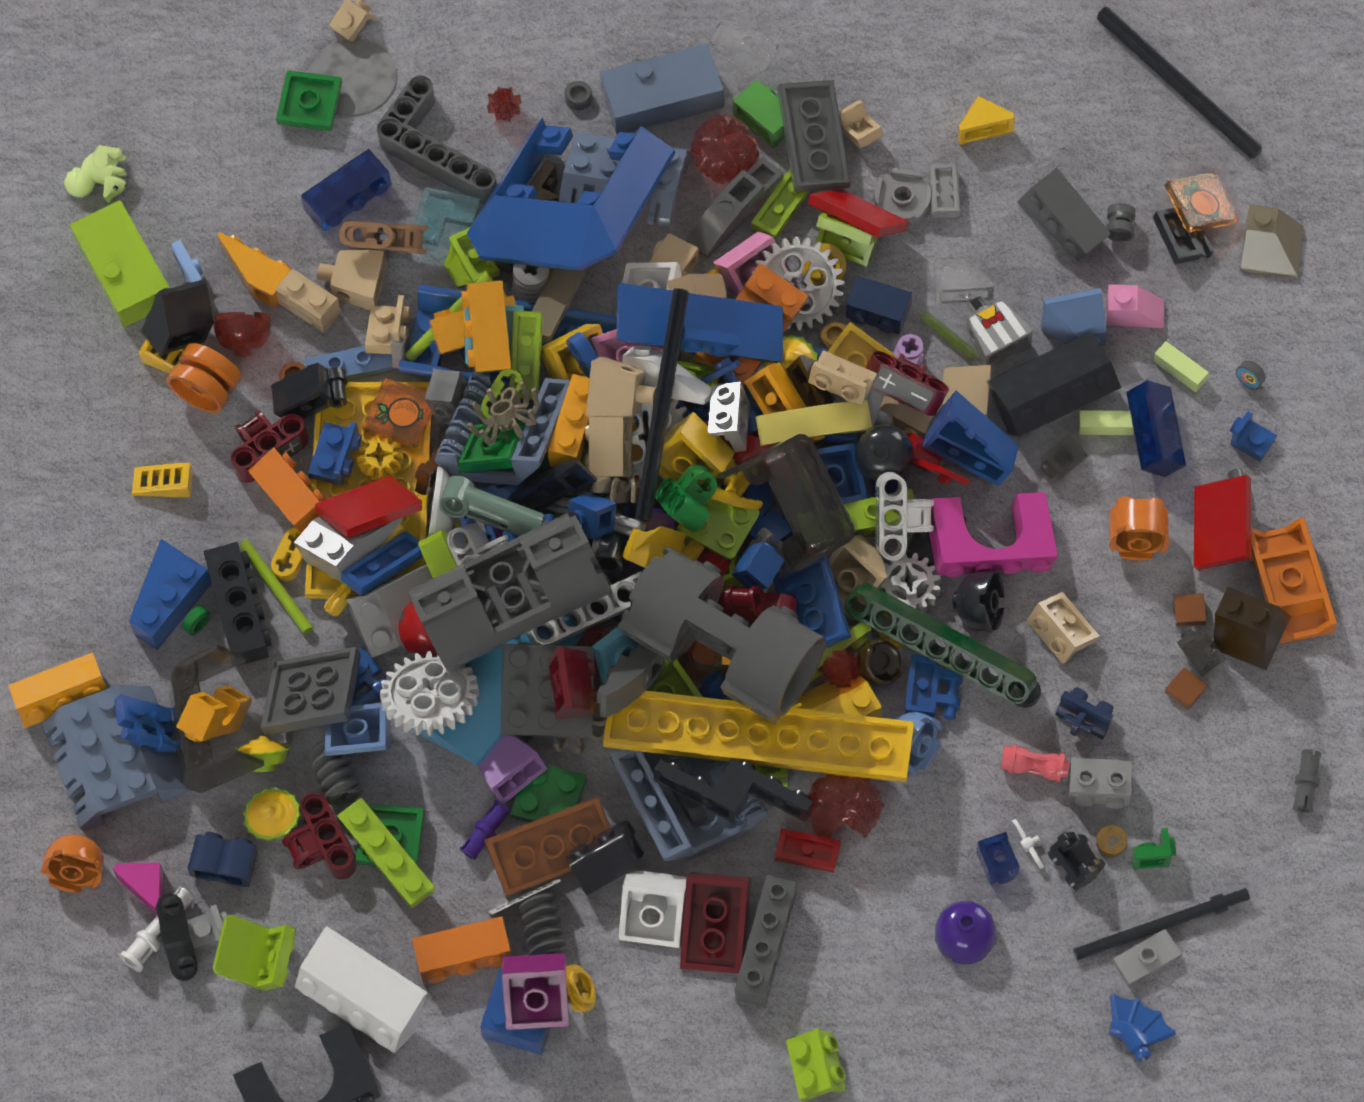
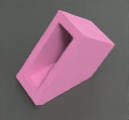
[1106,284,1164,328]

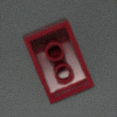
[547,646,599,720]
[680,872,751,974]

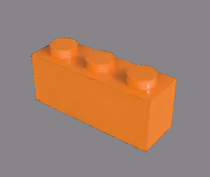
[247,447,326,533]
[412,916,512,983]

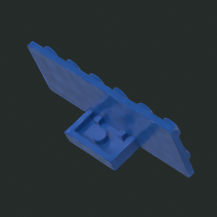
[616,283,783,363]

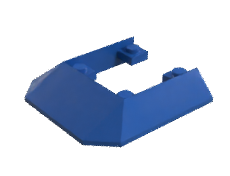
[467,117,675,271]

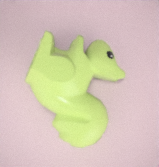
[64,145,127,203]

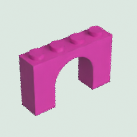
[929,492,1058,578]

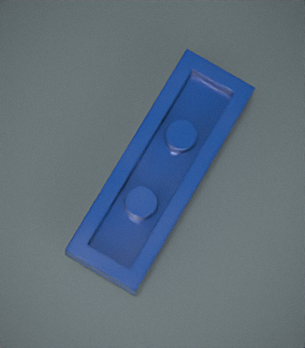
[341,531,423,596]

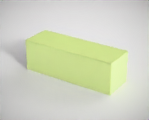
[1153,341,1209,393]
[1079,410,1135,435]

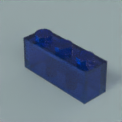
[301,149,392,232]
[1126,380,1187,477]

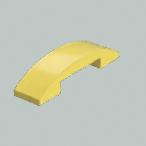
[756,400,872,446]

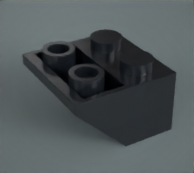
[141,279,214,355]

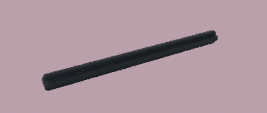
[1097,7,1262,159]
[635,288,689,522]

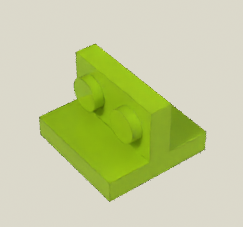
[815,212,879,267]

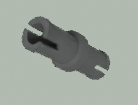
[1293,749,1321,813]

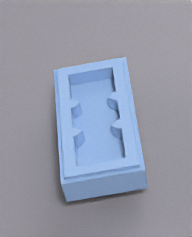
[171,240,203,282]

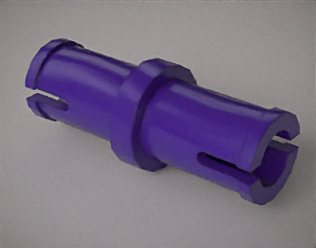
[460,800,511,860]

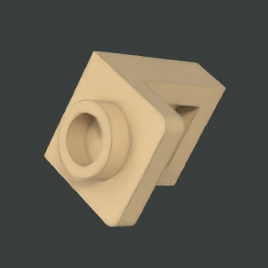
[328,0,377,42]
[839,100,884,149]

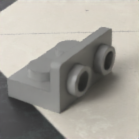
[708,382,750,452]

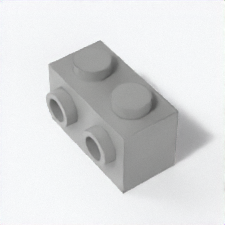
[1068,758,1132,809]

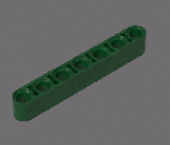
[844,583,1037,704]

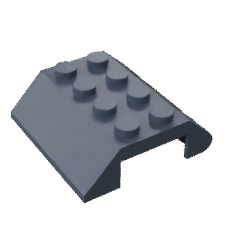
[559,131,692,228]
[435,374,570,485]
[42,685,190,831]
[610,750,768,861]

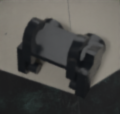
[1048,832,1106,891]

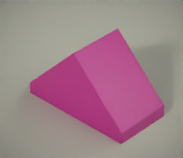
[112,862,164,915]

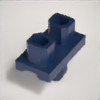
[1055,687,1114,740]

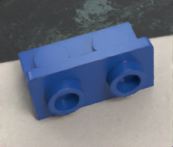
[308,422,362,486]

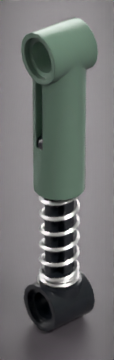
[439,476,627,577]

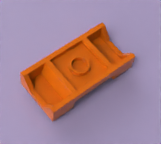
[693,263,808,389]
[1251,517,1337,645]

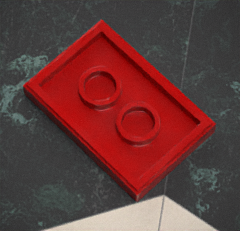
[808,189,909,238]
[315,475,423,538]
[1193,475,1251,571]

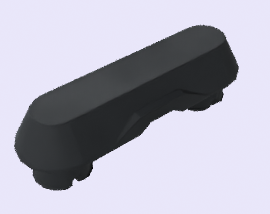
[156,893,198,981]

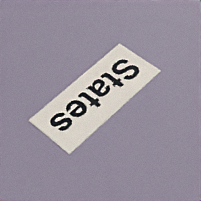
[488,878,561,915]

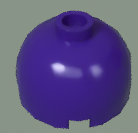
[935,901,996,964]

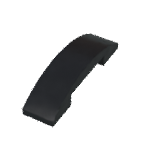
[507,460,597,512]

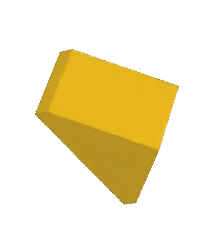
[958,96,1015,145]

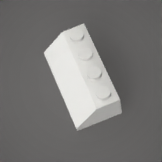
[295,926,428,1053]

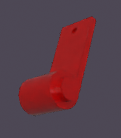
[906,433,970,486]

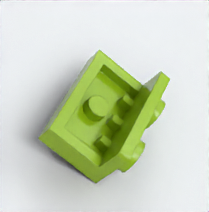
[786,1028,846,1101]

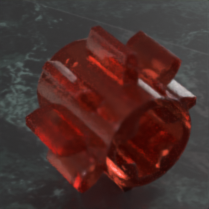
[487,86,521,122]
[823,650,860,688]

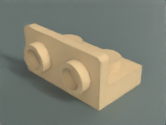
[365,295,410,354]
[808,350,877,405]
[1027,592,1099,664]

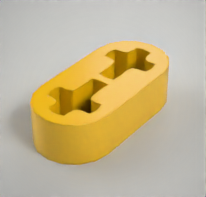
[271,527,305,582]

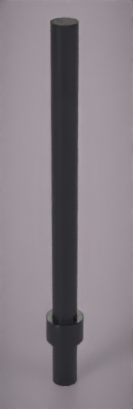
[1073,888,1250,960]

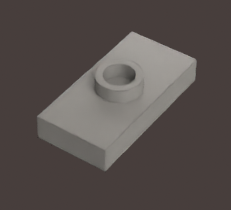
[929,163,960,219]
[1112,929,1182,987]

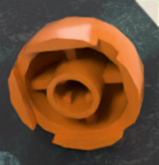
[41,834,104,893]

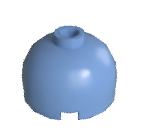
[896,712,942,775]

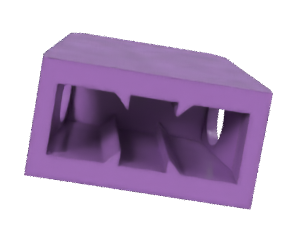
[478,735,547,804]

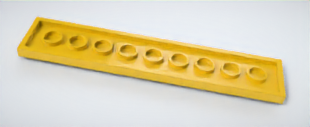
[603,691,914,783]

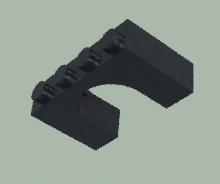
[233,1022,380,1102]

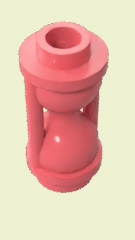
[1000,744,1070,784]

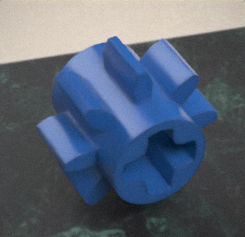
[698,671,733,701]

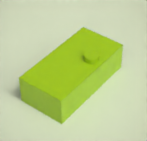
[69,200,170,328]

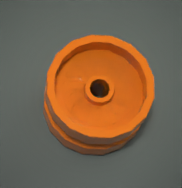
[166,343,242,414]

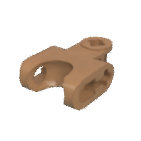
[339,221,428,254]

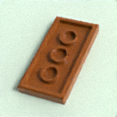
[484,796,610,897]

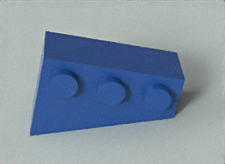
[922,390,1019,487]
[129,539,212,650]

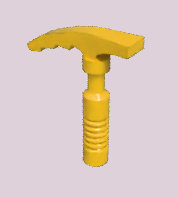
[711,458,763,510]

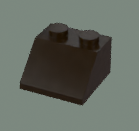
[1213,586,1291,671]

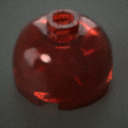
[213,312,271,357]

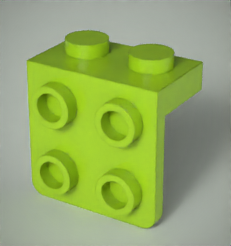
[677,486,759,560]
[213,915,296,991]

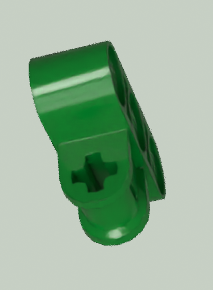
[655,464,717,533]

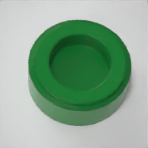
[182,605,210,635]

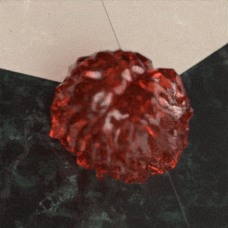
[690,113,759,184]
[807,773,884,838]

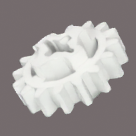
[879,553,941,613]

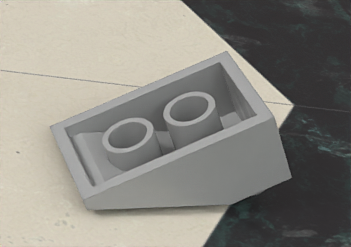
[294,516,403,583]
[345,565,433,658]

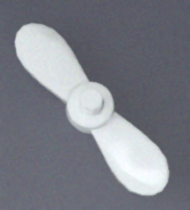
[1011,819,1045,869]

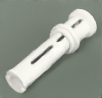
[119,886,195,972]

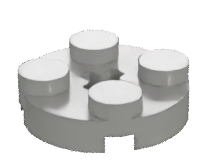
[874,169,931,224]

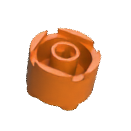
[1109,496,1169,560]

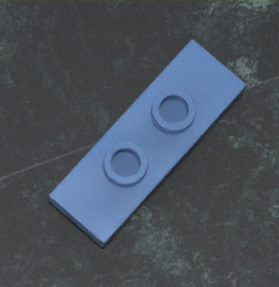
[304,346,395,380]

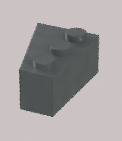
[1017,168,1111,261]

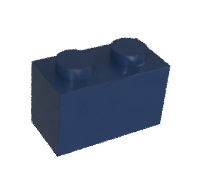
[846,276,912,335]

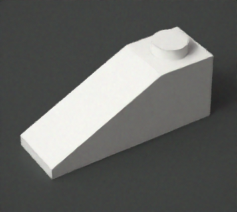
[622,344,712,405]

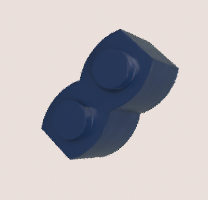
[188,832,258,887]

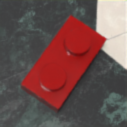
[775,828,841,873]

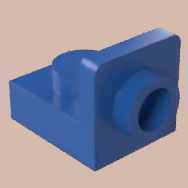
[1230,411,1277,462]

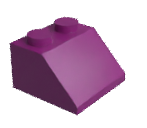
[502,953,569,1030]

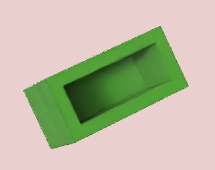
[733,80,785,148]

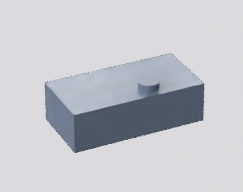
[600,44,724,135]

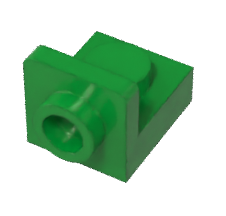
[1131,828,1176,870]

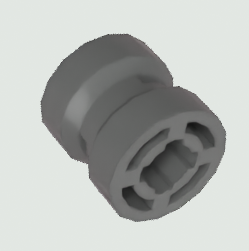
[1106,203,1136,242]

